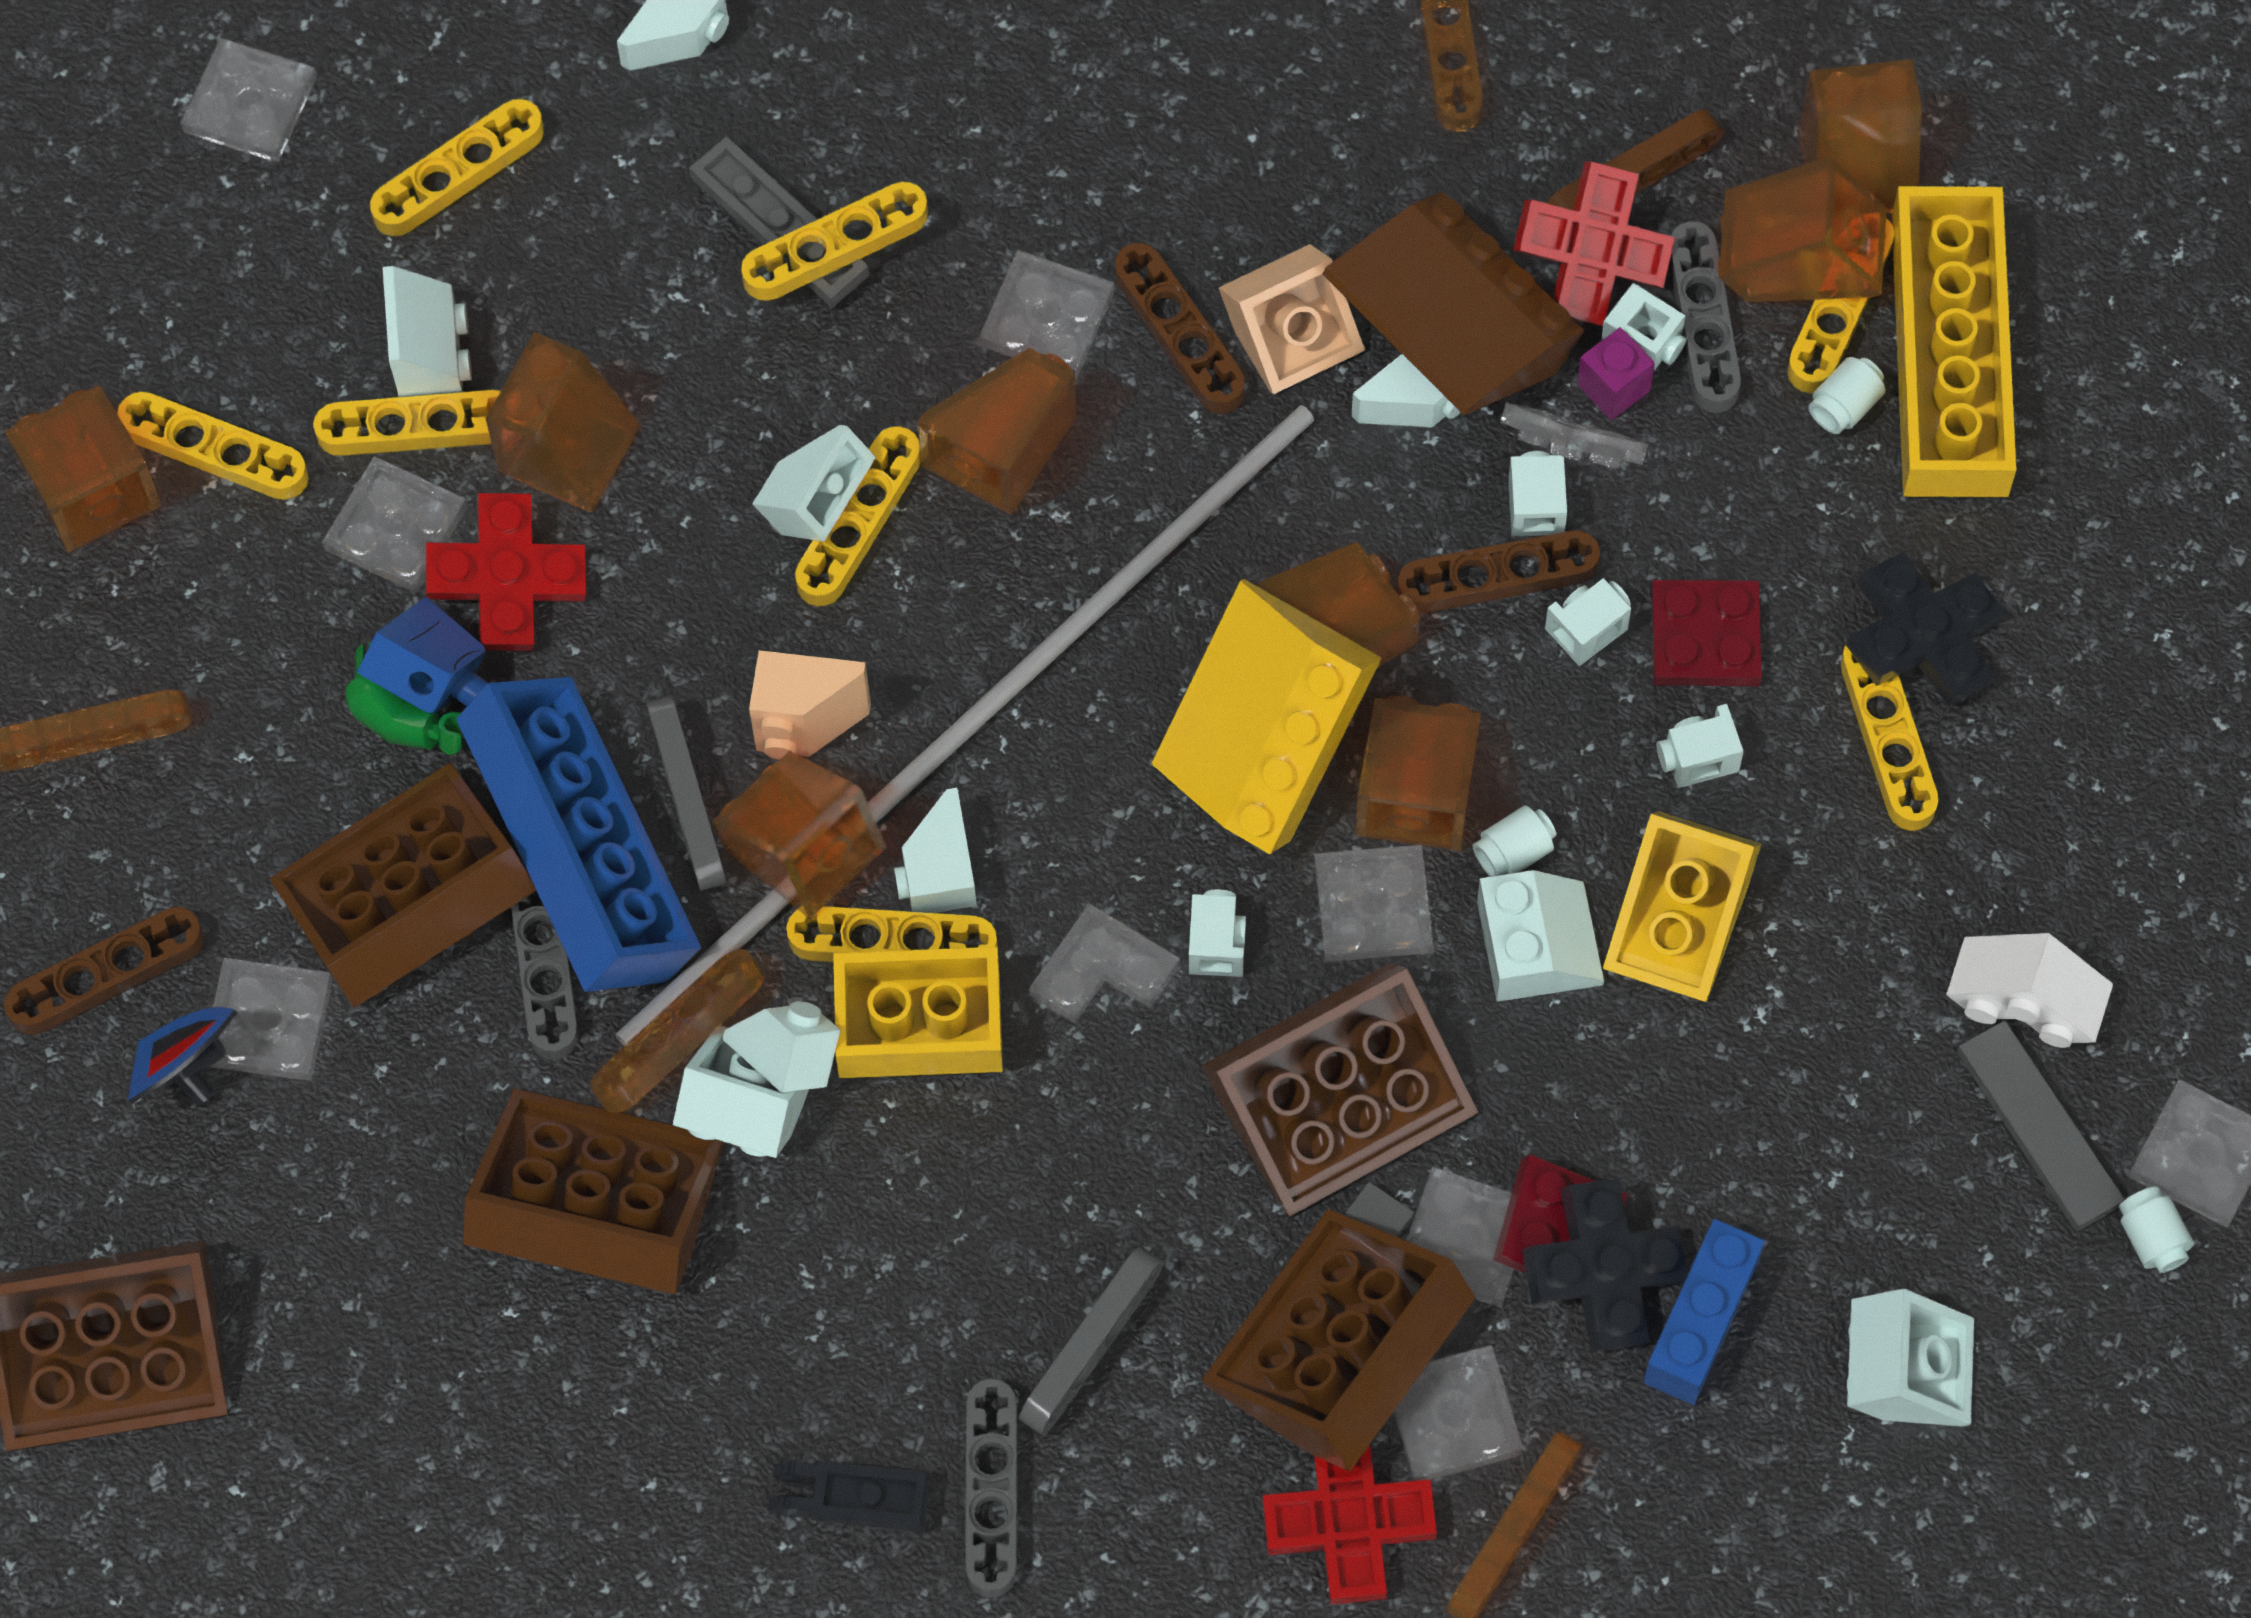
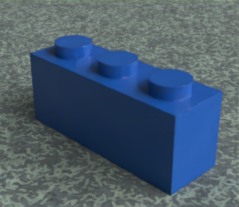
[1643,1219,1765,1406]

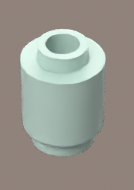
[1809,357,1885,434]
[1473,805,1556,877]
[2119,1186,2194,1273]

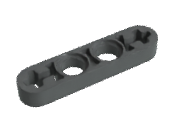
[1669,221,1741,413]
[646,695,726,891]
[511,859,578,1060]
[1019,1246,1164,1435]
[965,1379,1017,1598]

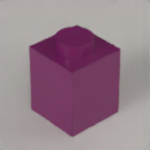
[1577,327,1655,420]

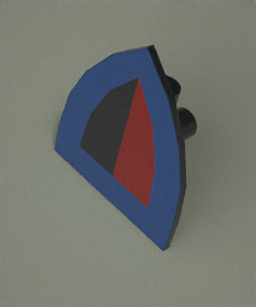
[128,1007,237,1105]

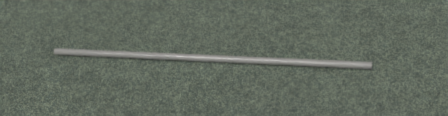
[615,405,1314,1050]

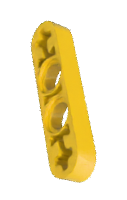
[370,99,544,236]
[741,182,928,301]
[1787,212,1894,393]
[313,390,520,456]
[117,392,309,500]
[795,426,921,607]
[1841,645,1939,831]
[786,906,997,962]

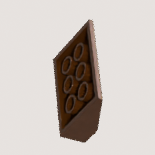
[1322,192,1584,415]
[269,762,536,1008]
[1201,963,1478,1217]
[463,1088,724,1295]
[1201,1209,1476,1471]
[0,1240,228,1451]

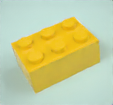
[833,947,1003,1078]

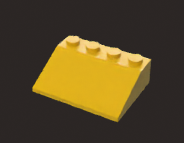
[1151,579,1382,854]

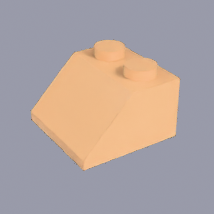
[1219,244,1365,394]
[749,650,871,760]

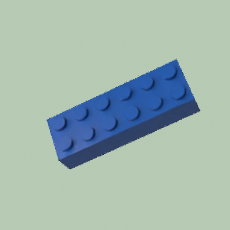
[456,677,701,992]

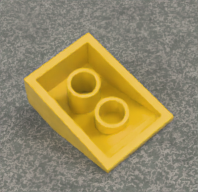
[1603,811,1762,1002]

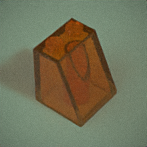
[1798,59,1922,221]
[1717,156,1887,302]
[486,332,640,513]
[918,347,1077,515]
[4,385,162,553]
[1256,542,1421,668]
[1355,696,1481,851]
[712,751,887,919]

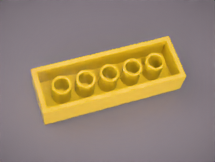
[1892,186,2016,497]

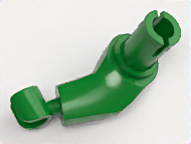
[345,642,465,755]

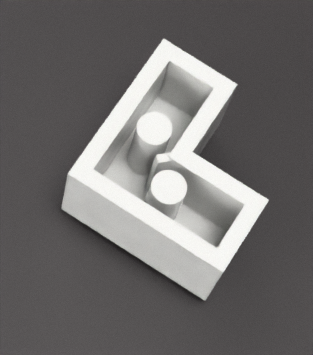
[1946,933,2113,1048]

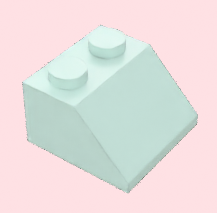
[383,266,472,397]
[1477,870,1604,1002]
[673,1025,809,1158]
[1847,1289,1974,1426]

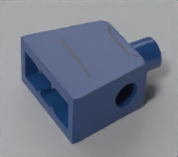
[357,597,488,714]

